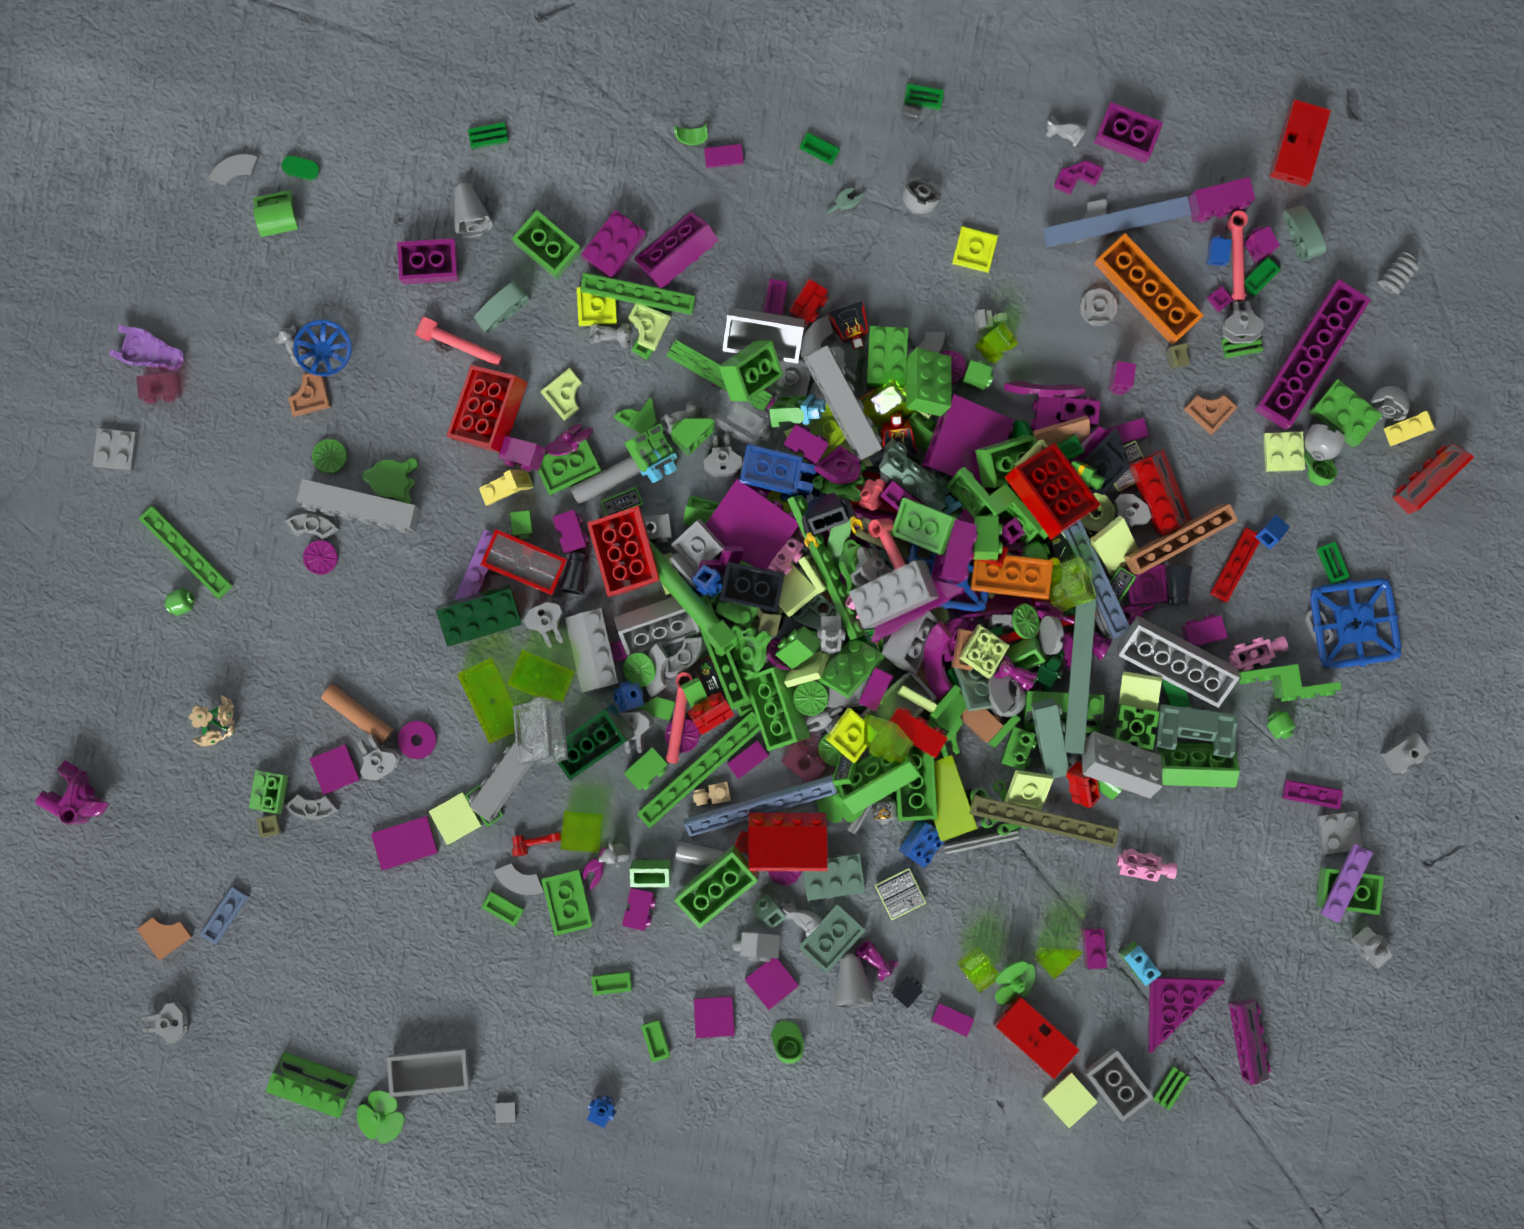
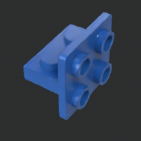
[899,820,944,868]

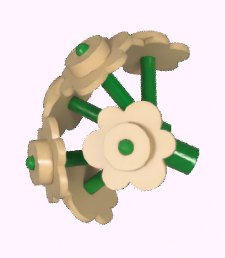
[189,695,236,746]

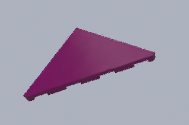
[871,570,964,643]
[1148,977,1225,1053]

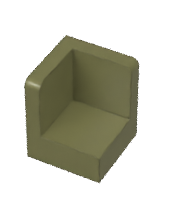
[1166,343,1190,370]
[756,608,781,637]
[257,815,284,838]

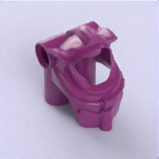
[35,760,109,824]

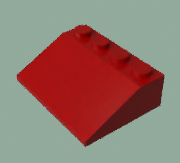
[446,365,528,453]
[1005,443,1101,540]
[587,506,660,597]
[748,813,828,871]

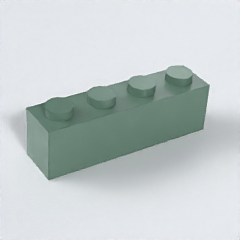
[1030,698,1072,779]

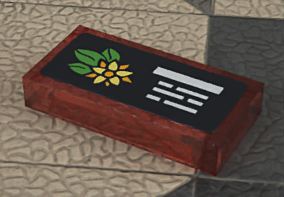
[694,656,724,698]

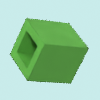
[510,511,534,540]

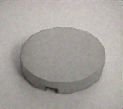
[1079,288,1118,326]
[1039,616,1064,655]

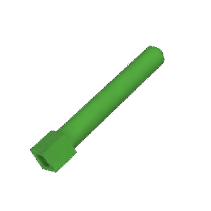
[650,541,737,656]

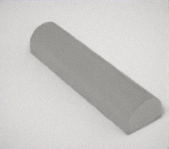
[570,456,641,505]
[675,841,749,867]

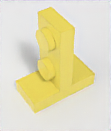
[1384,411,1436,446]
[479,470,534,506]

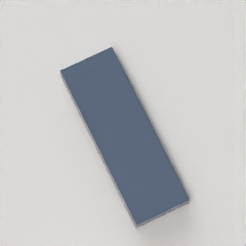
[200,885,249,945]

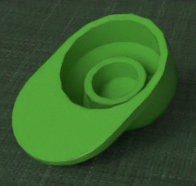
[1304,450,1337,486]
[771,1021,804,1064]

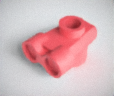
[859,479,886,511]

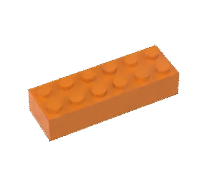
[1094,233,1204,346]

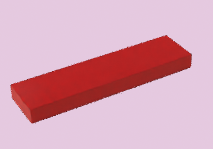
[1209,527,1260,603]

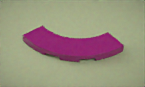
[1004,380,1085,397]
[923,621,953,699]

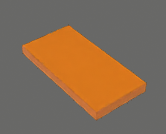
[971,555,1053,600]

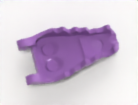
[109,324,184,370]

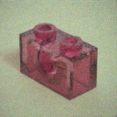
[136,372,181,404]
[781,743,826,783]

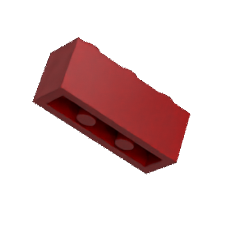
[884,706,948,758]

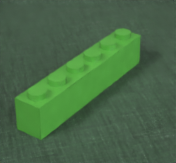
[699,595,750,710]

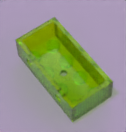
[457,657,527,744]

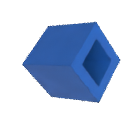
[1206,236,1231,266]
[1255,515,1290,549]

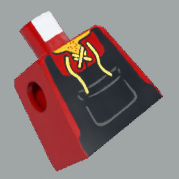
[828,301,868,350]
[880,412,918,455]

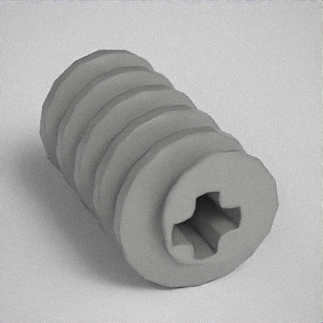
[1378,252,1419,294]

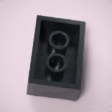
[720,562,785,612]

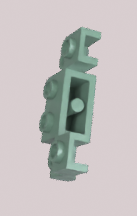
[880,439,950,511]
[1155,704,1238,758]

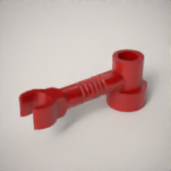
[512,833,562,857]

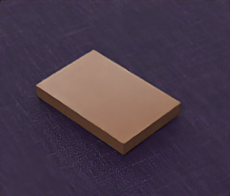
[1033,416,1090,446]

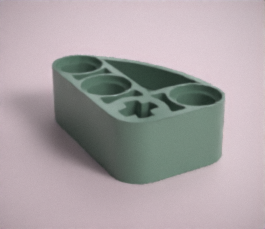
[1284,205,1326,262]
[474,281,529,333]
[790,593,845,632]

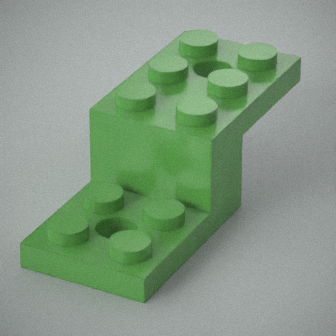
[947,467,1043,546]
[1238,664,1342,702]

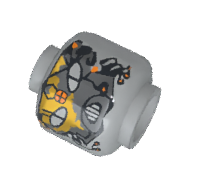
[872,796,897,824]

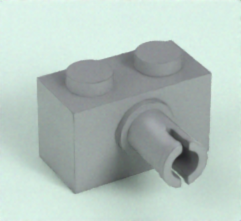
[643,514,672,543]
[1381,733,1430,774]
[733,932,780,962]

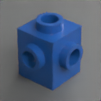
[692,565,723,599]
[614,681,644,712]
[587,1095,617,1128]

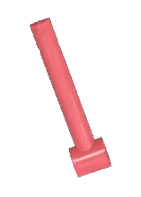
[1227,211,1248,302]
[415,317,503,366]
[868,518,906,570]
[665,672,693,764]

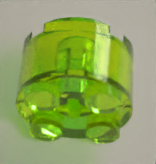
[974,321,1018,364]
[956,947,999,994]

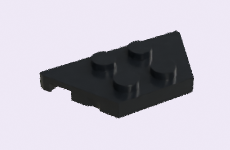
[1082,428,1131,495]

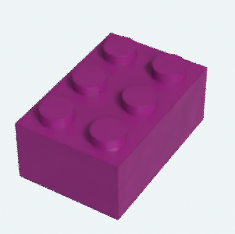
[1094,102,1164,163]
[1188,177,1256,223]
[581,209,647,279]
[397,238,459,285]
[931,519,978,585]

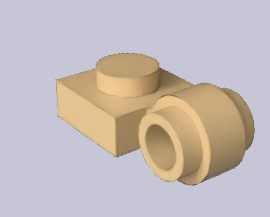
[693,782,731,806]

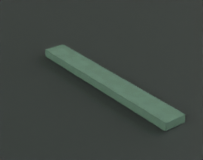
[1064,598,1096,754]

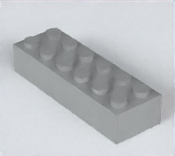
[802,346,882,460]
[296,479,421,534]
[1117,615,1240,708]

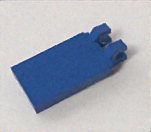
[739,444,816,495]

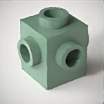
[753,894,786,930]

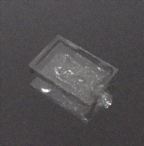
[705,389,772,446]
[513,697,568,767]

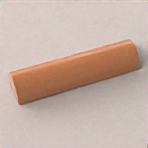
[321,684,395,745]

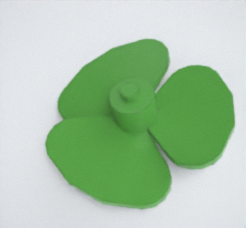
[816,774,865,823]
[995,961,1036,1005]
[357,1090,405,1144]

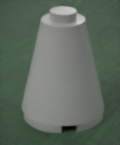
[454,182,493,238]
[835,954,874,1008]

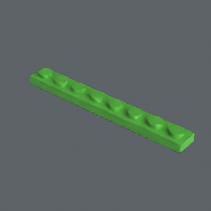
[787,495,865,640]
[637,711,761,828]

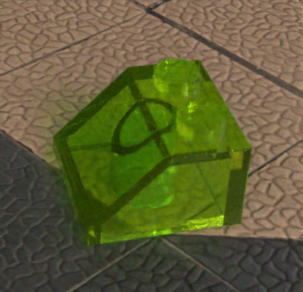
[862,379,915,428]
[864,714,913,763]
[1033,946,1083,979]

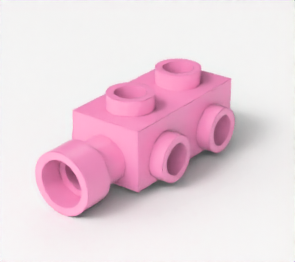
[767,528,805,576]
[1229,636,1289,672]
[1117,849,1177,882]

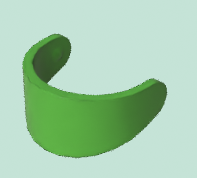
[674,123,708,145]

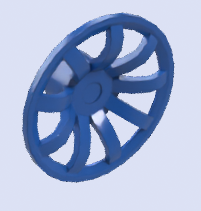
[293,320,352,376]

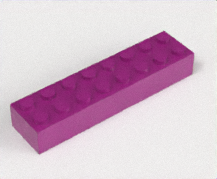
[1254,279,1371,430]

